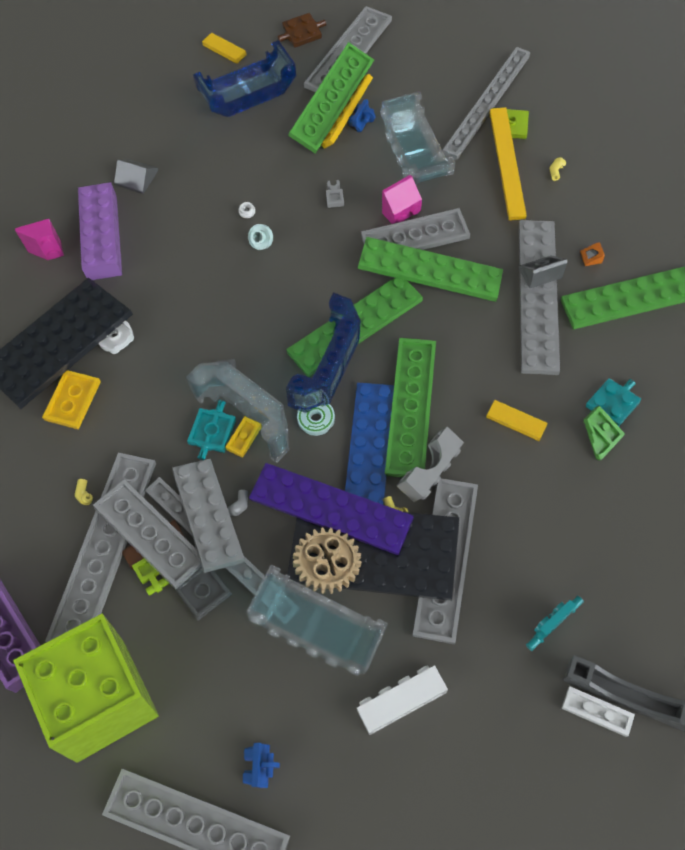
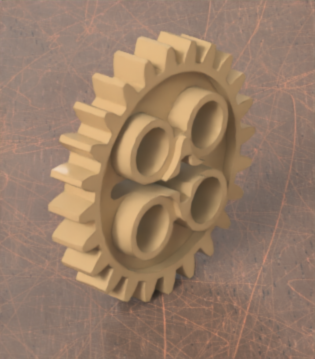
[293,527,361,594]

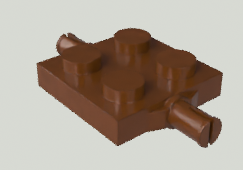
[278,12,327,48]

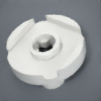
[98,321,134,354]

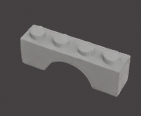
[397,427,464,502]

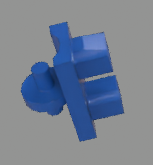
[348,99,376,132]
[243,743,280,788]

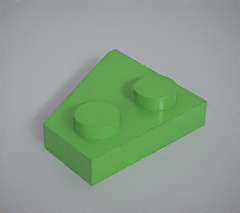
[584,406,625,460]

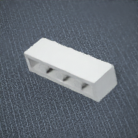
[357,665,448,735]

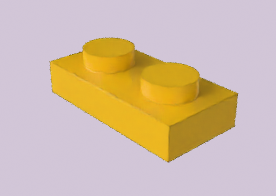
[225,416,262,458]

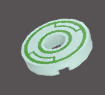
[297,399,335,436]

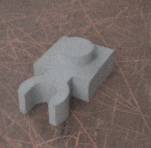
[326,180,344,208]

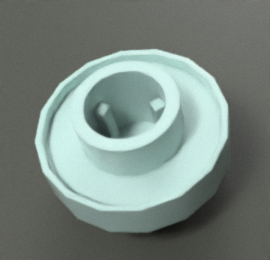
[248,224,273,250]

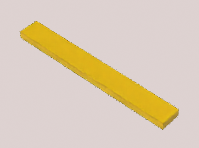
[490,107,527,220]

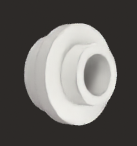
[239,202,256,218]

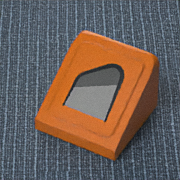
[580,242,605,266]

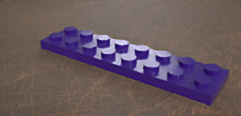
[249,463,413,555]

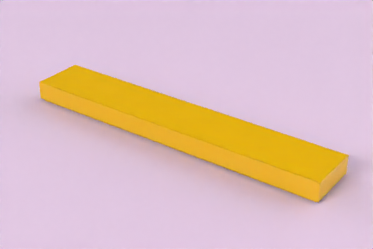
[321,74,373,149]

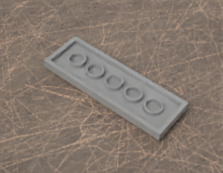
[361,208,470,250]
[172,459,244,573]
[93,479,202,590]

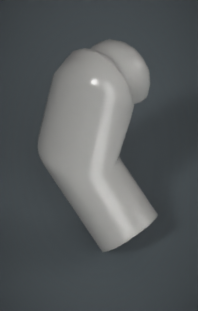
[227,490,248,516]

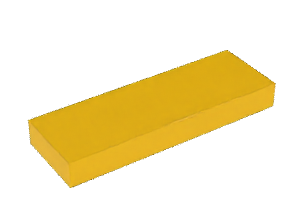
[202,33,247,64]
[486,400,548,441]

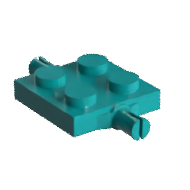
[586,378,641,427]
[187,400,236,460]
[526,595,584,651]

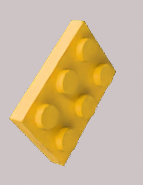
[42,370,101,430]

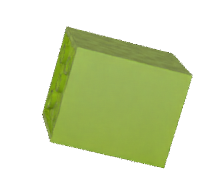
[13,613,159,763]

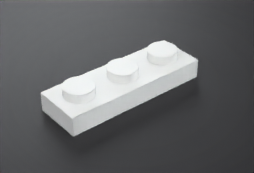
[561,686,635,737]

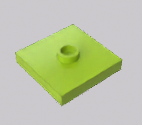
[507,109,529,139]

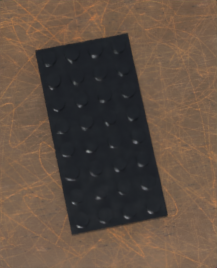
[0,277,133,409]
[286,512,460,601]

